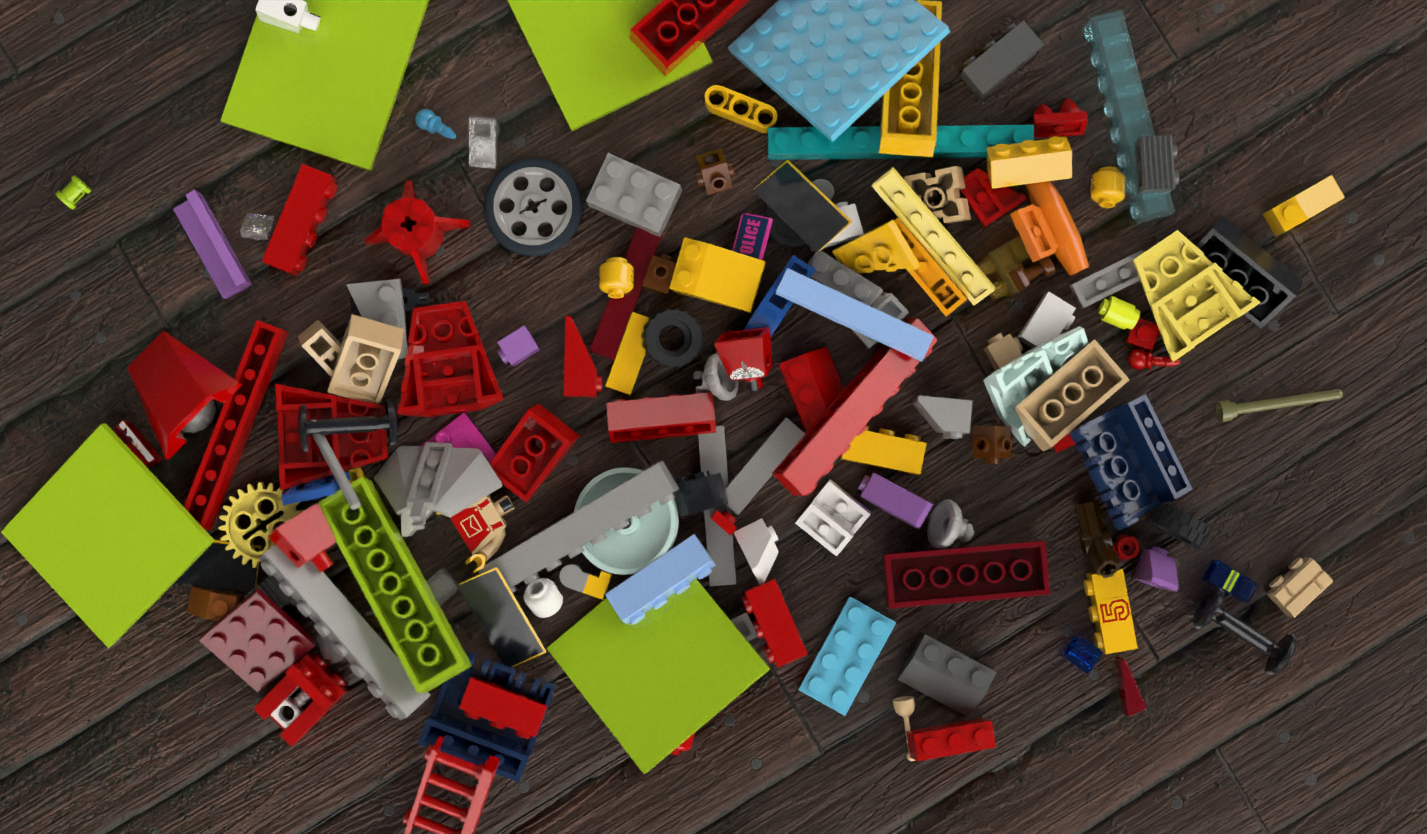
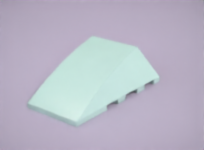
[983,326,1089,447]

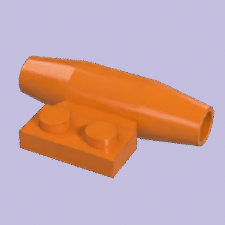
[1010,181,1089,276]

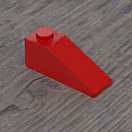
[564,316,603,398]

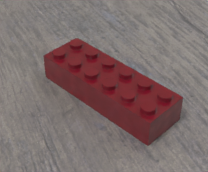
[882,540,1051,609]

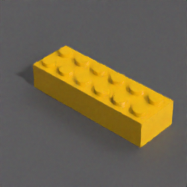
[879,0,942,157]

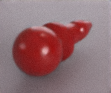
[1128,349,1181,370]

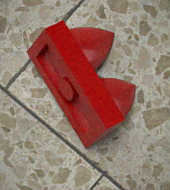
[1032,97,1088,138]

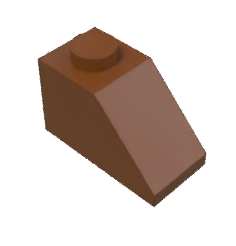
[187,586,245,621]

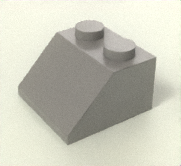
[912,395,973,439]

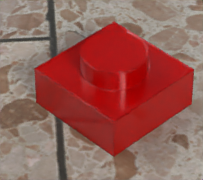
[1125,318,1160,351]
[711,510,737,536]

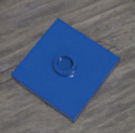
[281,471,351,505]

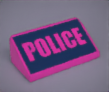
[732,213,773,260]

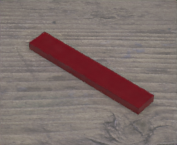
[590,227,665,361]

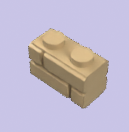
[1266,557,1333,618]

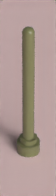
[1216,389,1343,422]

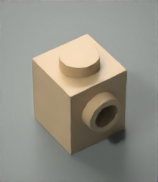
[983,333,1023,371]

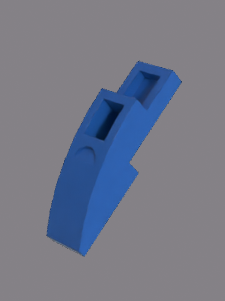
[744,255,815,336]

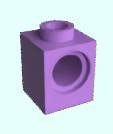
[497,326,540,367]

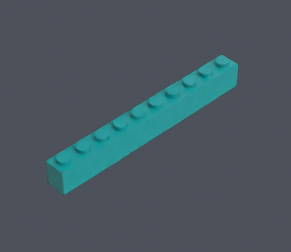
[767,125,1034,160]

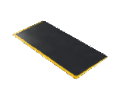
[753,160,852,252]
[175,540,261,592]
[458,567,546,668]

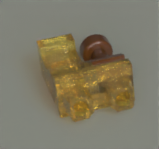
[977,236,1055,300]

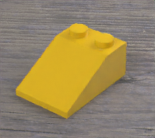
[670,237,766,313]

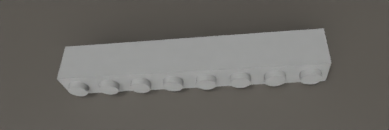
[478,461,679,593]
[259,545,431,720]

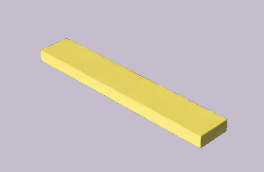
[871,167,996,305]

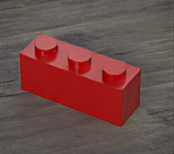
[459,676,548,739]
[906,718,996,761]

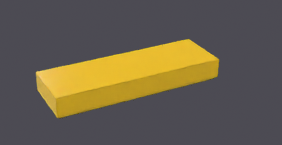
[606,312,649,396]

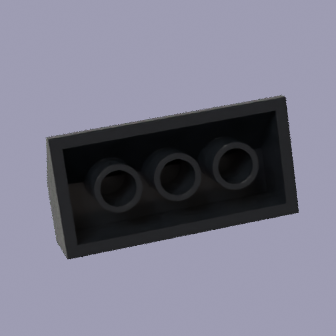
[1194,215,1303,329]

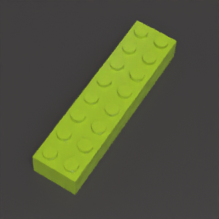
[318,476,472,693]

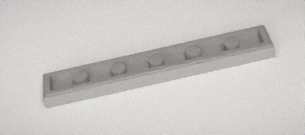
[698,426,736,586]

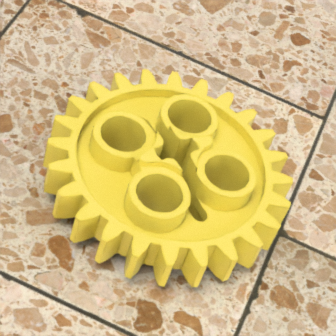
[218,482,305,568]

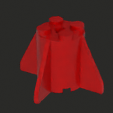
[365,180,471,285]

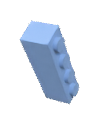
[605,534,716,625]

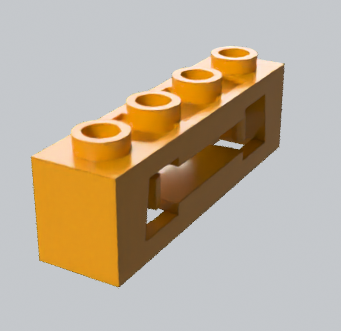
[894,218,967,316]

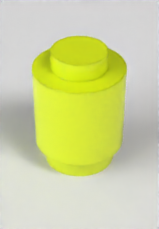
[1098,296,1140,330]

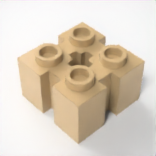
[904,166,971,224]

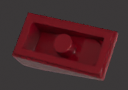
[1116,657,1146,716]

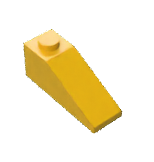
[1263,175,1345,237]

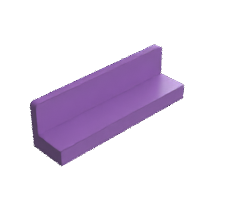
[174,190,253,299]

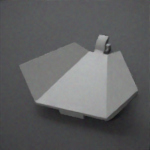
[374,442,502,530]

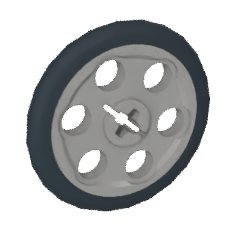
[484,158,583,256]

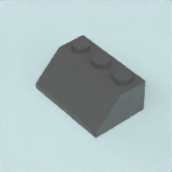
[897,632,997,717]

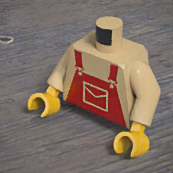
[436,495,515,572]

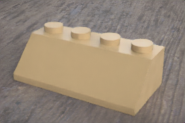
[1015,339,1130,451]

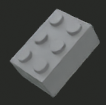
[586,153,682,237]

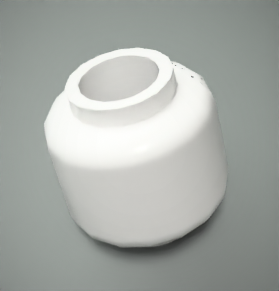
[524,578,563,618]

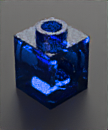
[1060,635,1103,674]

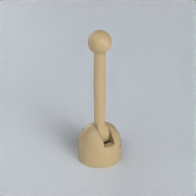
[893,696,915,761]

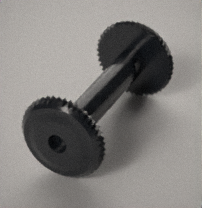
[298,399,398,452]
[1193,588,1297,675]

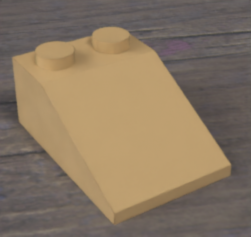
[327,314,404,404]

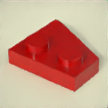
[959,168,1027,228]

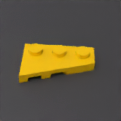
[832,220,920,273]

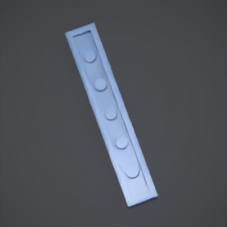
[775,268,934,362]

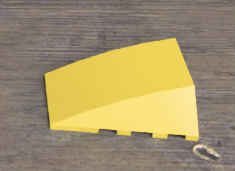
[1133,230,1261,362]

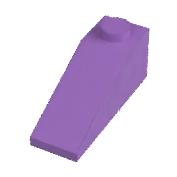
[1132,546,1179,591]

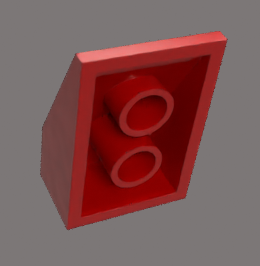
[490,403,580,503]

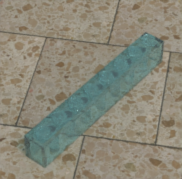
[1085,10,1175,225]

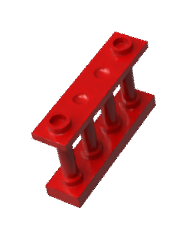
[403,736,500,834]

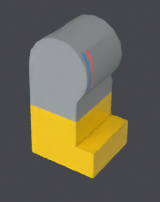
[559,564,612,600]

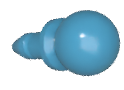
[415,109,456,139]

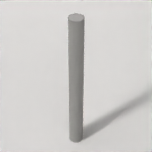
[310,419,361,509]

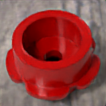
[1113,534,1139,561]

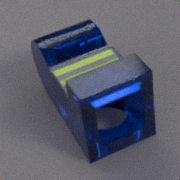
[1201,560,1258,604]

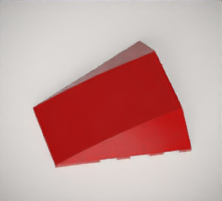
[397,301,504,417]
[127,331,243,460]
[275,384,388,491]

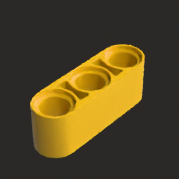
[705,85,777,133]

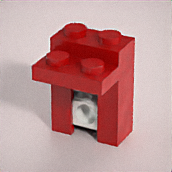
[253,653,350,747]

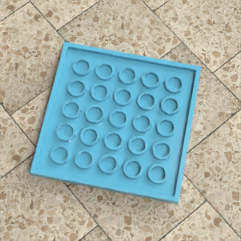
[728,0,950,142]

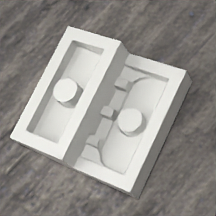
[795,479,871,556]

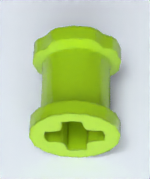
[55,175,92,210]

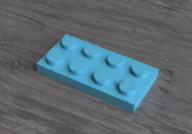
[798,596,897,716]

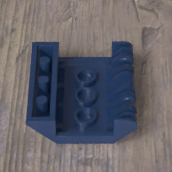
[1069,394,1193,531]
[418,649,556,782]

